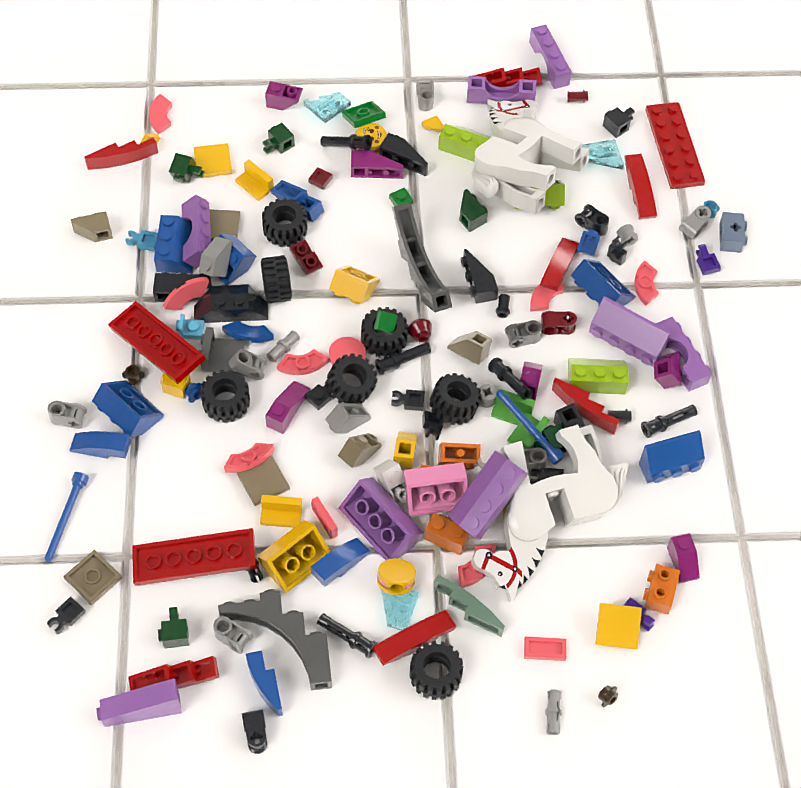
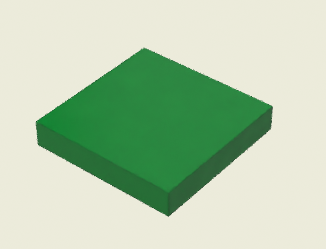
[341,101,386,128]

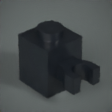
[602,107,635,138]

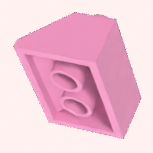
[404,462,468,516]

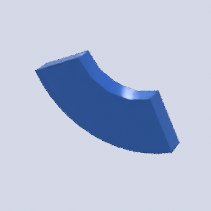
[222,320,274,343]

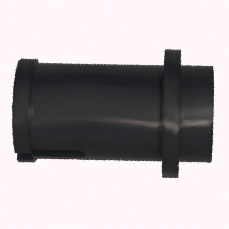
[495,294,510,318]
[608,409,632,424]
[246,559,263,583]

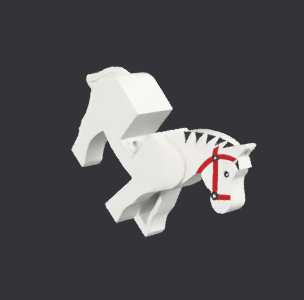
[471,99,590,215]
[471,425,629,602]

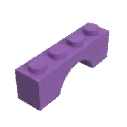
[529,24,572,89]
[467,76,537,104]
[181,194,211,268]
[656,316,712,392]

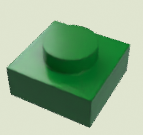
[389,187,413,206]

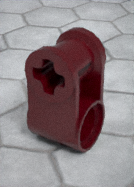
[541,311,577,335]

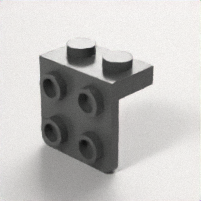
[199,327,245,373]

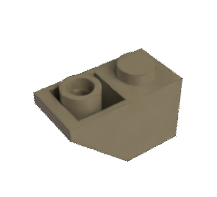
[70,211,113,243]
[447,331,492,365]
[337,433,382,468]

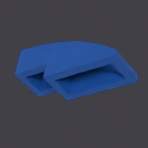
[270,180,325,222]
[69,431,131,459]
[311,538,370,587]
[245,650,283,716]

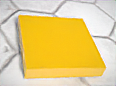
[193,143,232,178]
[595,603,642,650]

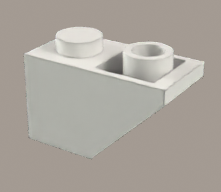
[373,459,407,506]

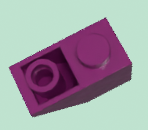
[265,81,303,111]
[654,351,682,389]
[520,361,543,401]

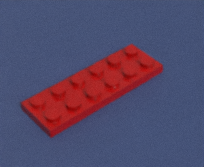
[645,102,705,190]
[108,301,206,384]
[132,528,257,586]

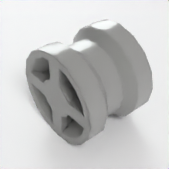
[616,224,639,246]
[479,384,497,408]

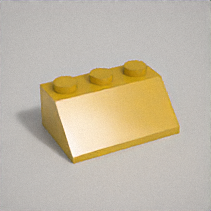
[257,520,331,593]

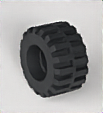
[262,198,308,247]
[261,255,292,304]
[361,307,408,358]
[326,353,378,404]
[200,370,250,423]
[429,373,482,425]
[409,641,464,700]

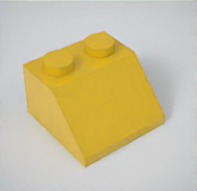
[329,265,380,304]

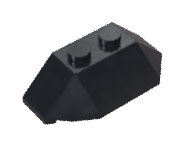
[194,284,269,323]

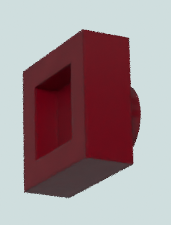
[308,167,333,190]

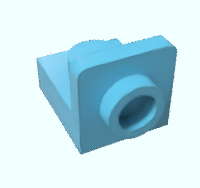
[176,314,205,340]

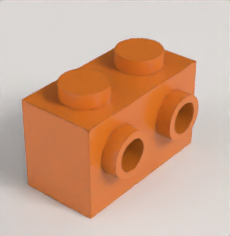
[438,442,481,470]
[424,513,470,556]
[642,564,680,615]

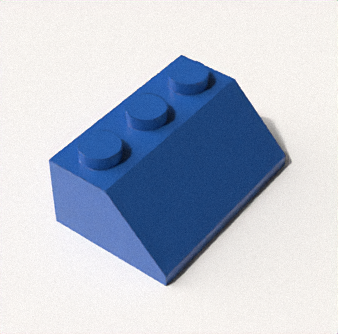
[154,215,194,274]
[570,259,636,307]
[92,380,164,437]
[638,430,705,484]

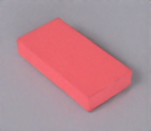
[311,496,338,539]
[524,636,566,661]

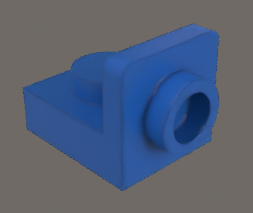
[577,229,601,257]

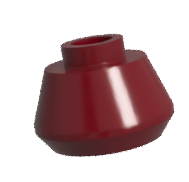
[408,318,432,342]

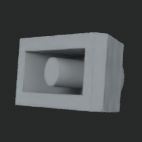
[198,236,233,277]
[325,403,372,433]

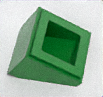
[374,311,398,333]

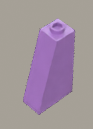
[96,679,182,727]

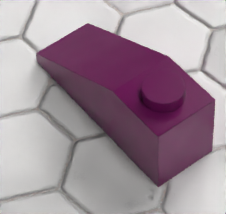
[351,150,404,179]
[265,381,311,434]

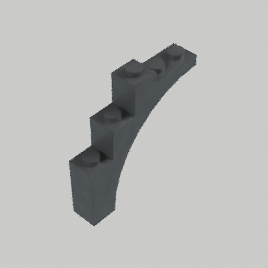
[392,202,452,313]
[218,589,332,691]

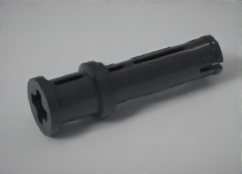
[320,134,372,150]
[374,342,431,375]
[488,357,532,400]
[641,404,698,438]
[316,613,378,658]

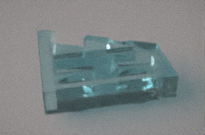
[303,92,351,123]
[582,139,624,170]
[380,589,419,630]

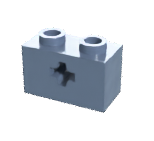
[719,212,748,253]

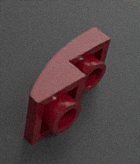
[289,239,323,275]

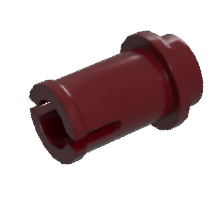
[567,89,588,103]

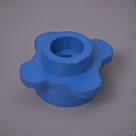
[185,382,202,403]

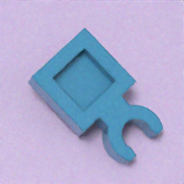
[125,230,158,252]

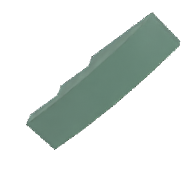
[433,574,505,637]

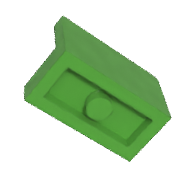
[491,388,535,426]
[507,413,550,449]

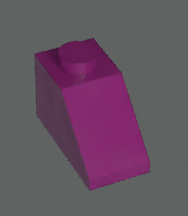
[667,533,700,583]

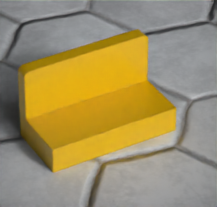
[235,159,274,201]
[260,495,302,528]

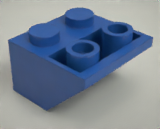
[218,234,257,285]

